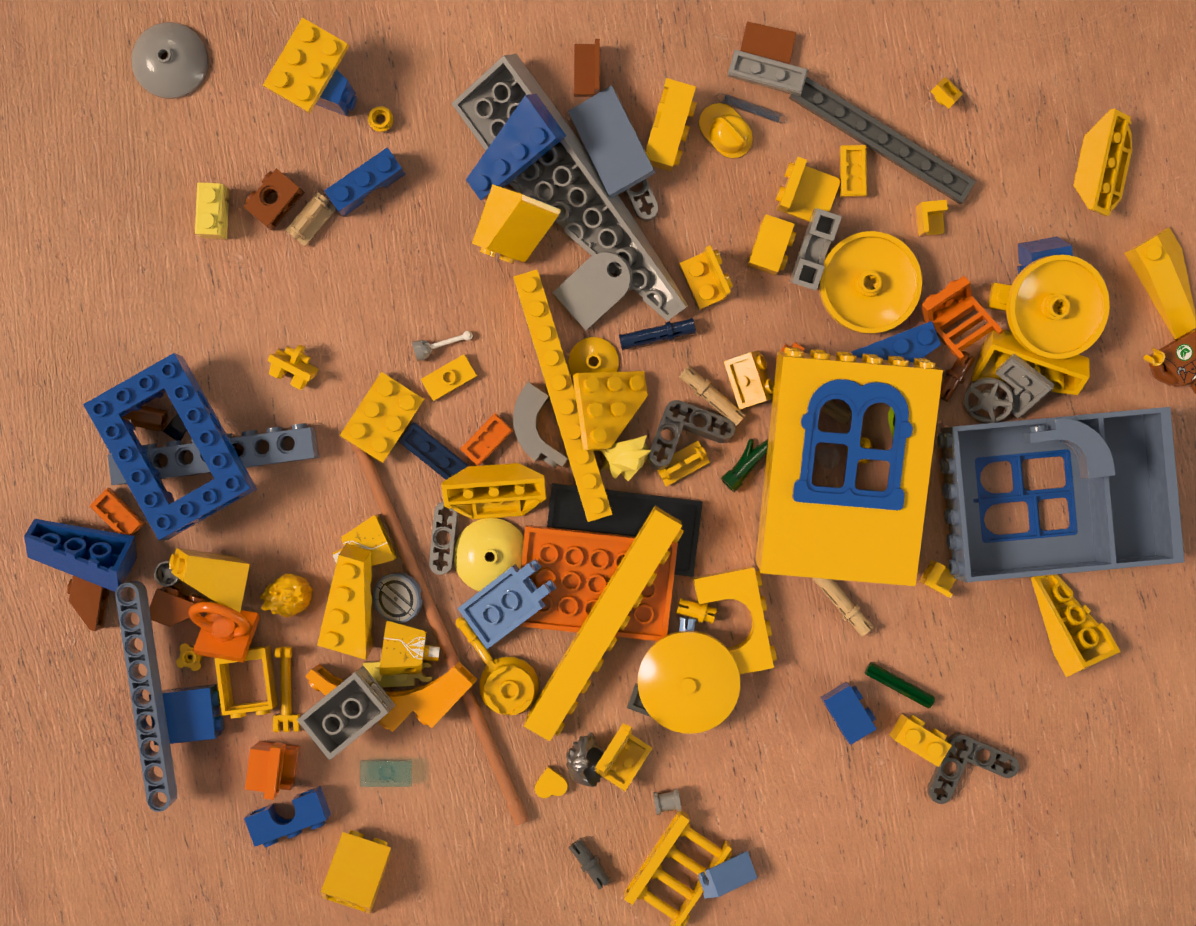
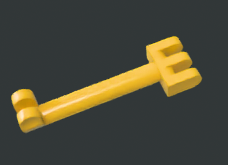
[273,646,300,732]

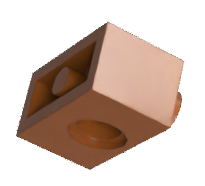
[244,168,305,231]

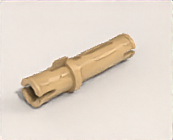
[679,365,746,427]
[812,578,874,637]

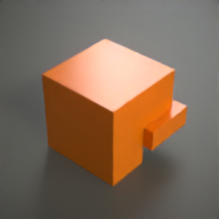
[245,741,299,800]

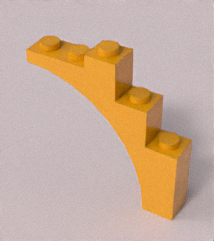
[305,662,477,732]

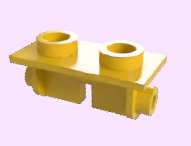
[657,441,710,487]

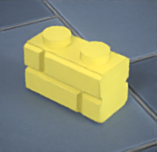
[195,182,230,239]

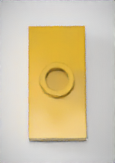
[839,145,867,198]
[421,354,477,401]

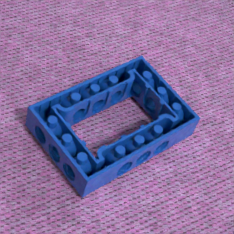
[83,353,257,540]

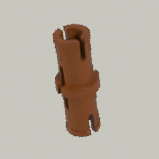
[940,351,976,402]

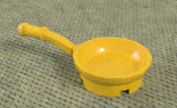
[456,617,539,716]

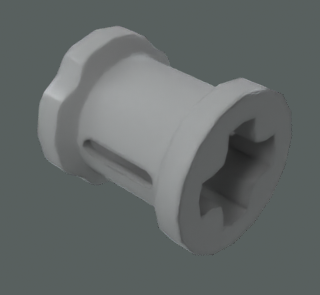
[653,788,682,815]

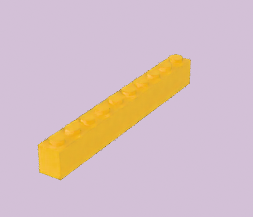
[513,269,613,522]
[524,506,684,741]

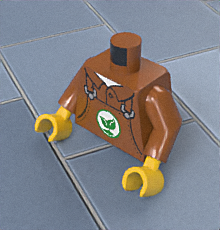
[1143,330,1196,394]

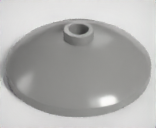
[131,22,208,99]

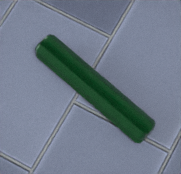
[864,662,935,708]

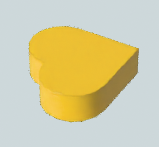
[535,766,568,798]

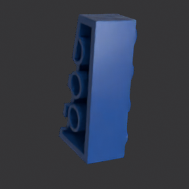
[466,94,566,200]
[849,321,941,407]
[24,519,137,592]

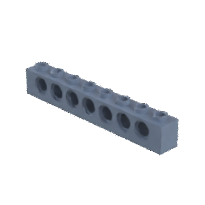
[107,423,319,485]

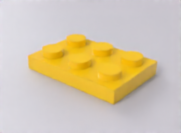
[263,17,349,114]
[339,372,424,464]

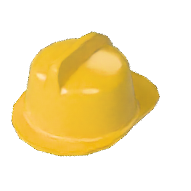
[699,103,753,158]

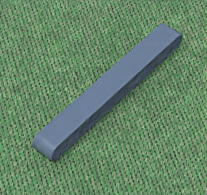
[116,581,177,812]

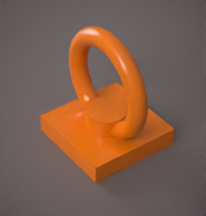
[188,602,260,663]

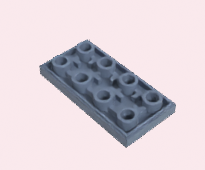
[568,85,656,198]

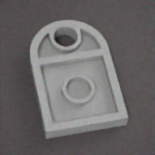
[553,252,632,331]

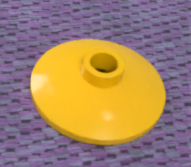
[569,337,619,376]

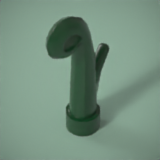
[720,439,768,493]

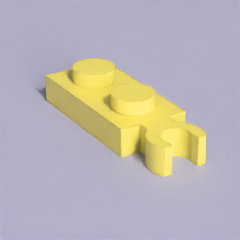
[363,661,433,687]

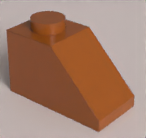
[67,576,110,631]

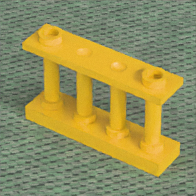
[624,811,732,926]

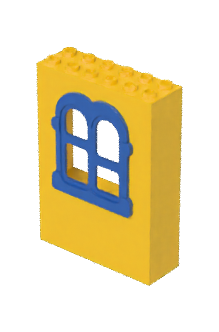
[756,347,943,586]

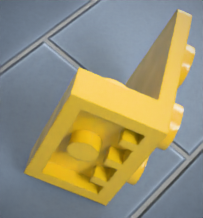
[679,245,733,310]

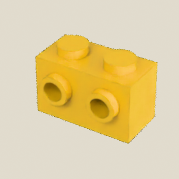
[889,714,952,767]

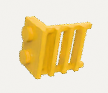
[595,723,653,792]

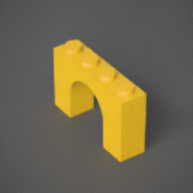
[693,566,777,674]

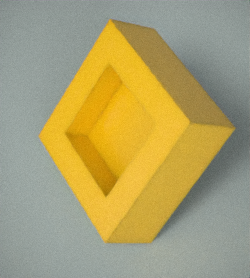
[930,77,963,109]
[987,283,1011,312]

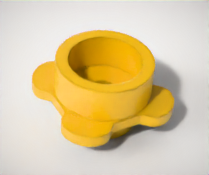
[176,643,203,671]

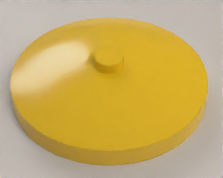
[819,231,922,334]
[1006,255,1110,359]
[638,630,740,734]

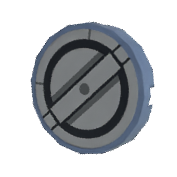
[373,572,423,623]

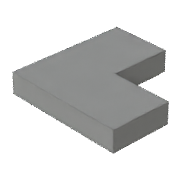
[996,354,1054,419]

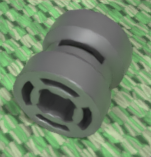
[154,560,182,586]

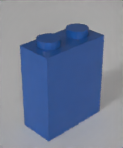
[149,684,224,746]

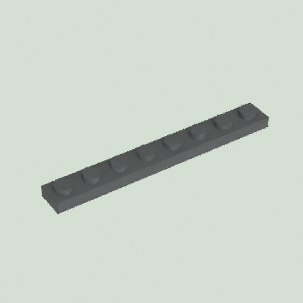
[789,77,976,204]

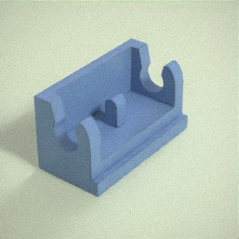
[699,851,757,899]

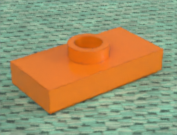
[460,413,514,466]
[89,488,146,536]

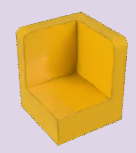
[916,200,948,236]
[919,560,956,599]

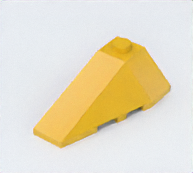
[1124,227,1196,339]
[1031,574,1121,677]

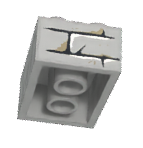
[297,666,396,760]

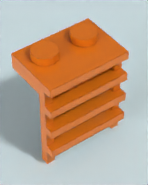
[922,276,1003,361]

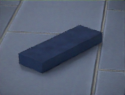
[398,422,469,480]

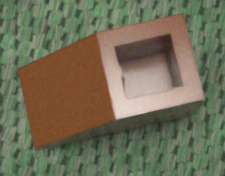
[149,586,205,627]

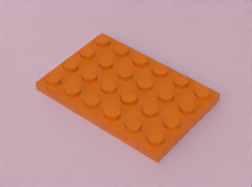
[519,525,678,641]

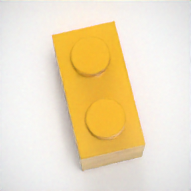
[747,214,796,275]

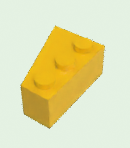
[646,78,697,172]

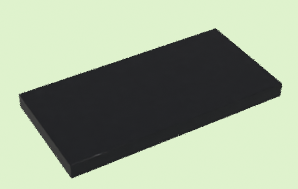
[547,483,703,577]

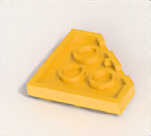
[573,371,648,451]

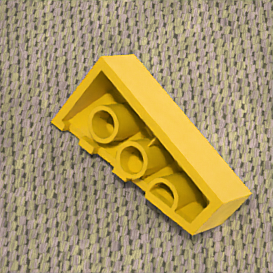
[971,329,1090,395]

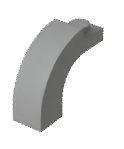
[513,382,568,468]

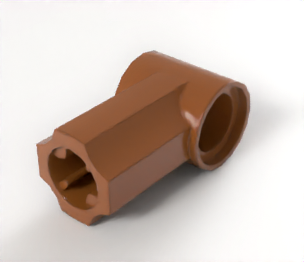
[121,405,168,432]

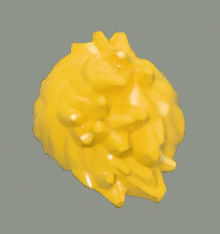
[260,573,313,618]

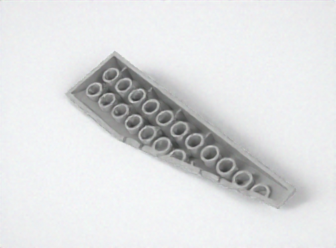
[451,54,688,321]

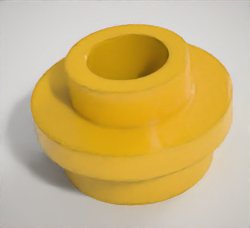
[368,106,394,132]

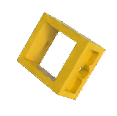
[215,645,278,719]

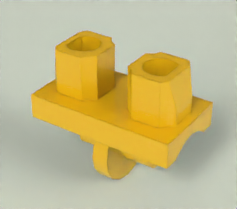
[267,344,319,390]

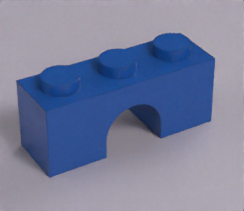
[324,147,406,217]
[244,786,331,847]

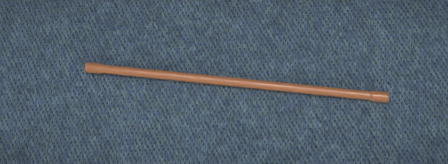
[350,443,529,826]

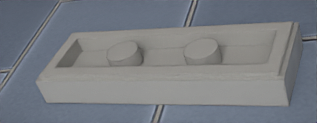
[727,50,808,96]

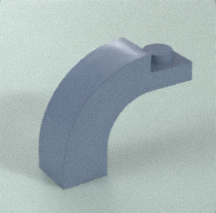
[1022,419,1115,479]

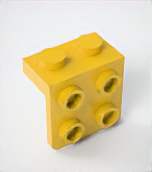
[775,157,840,222]

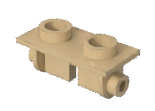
[286,192,336,246]

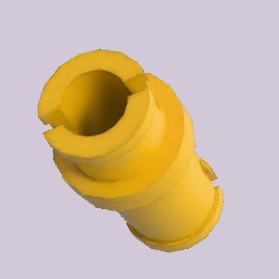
[676,598,717,624]

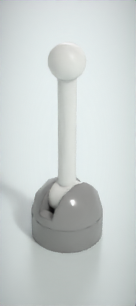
[412,331,473,361]

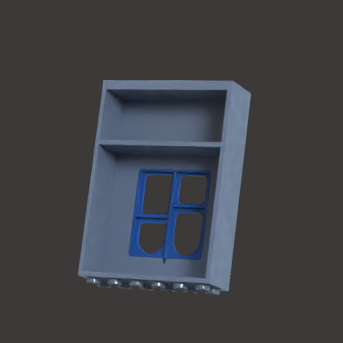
[937,407,1185,582]

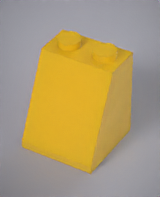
[472,184,561,264]
[169,548,250,612]
[321,830,391,914]

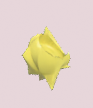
[601,435,651,481]

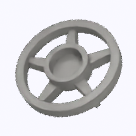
[964,378,1014,423]

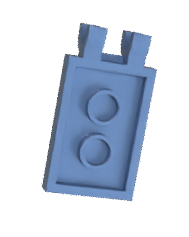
[457,559,557,649]

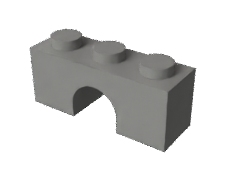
[789,208,842,290]

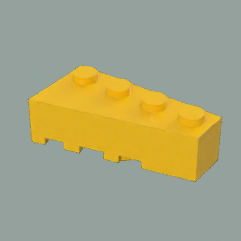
[317,543,373,660]

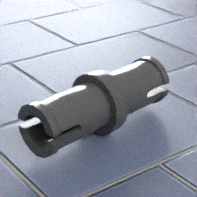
[568,838,611,889]

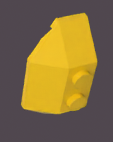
[1073,109,1132,216]
[441,463,546,519]

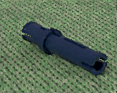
[619,318,696,351]

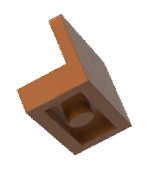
[574,39,600,97]

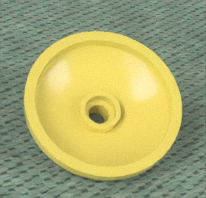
[453,518,524,591]

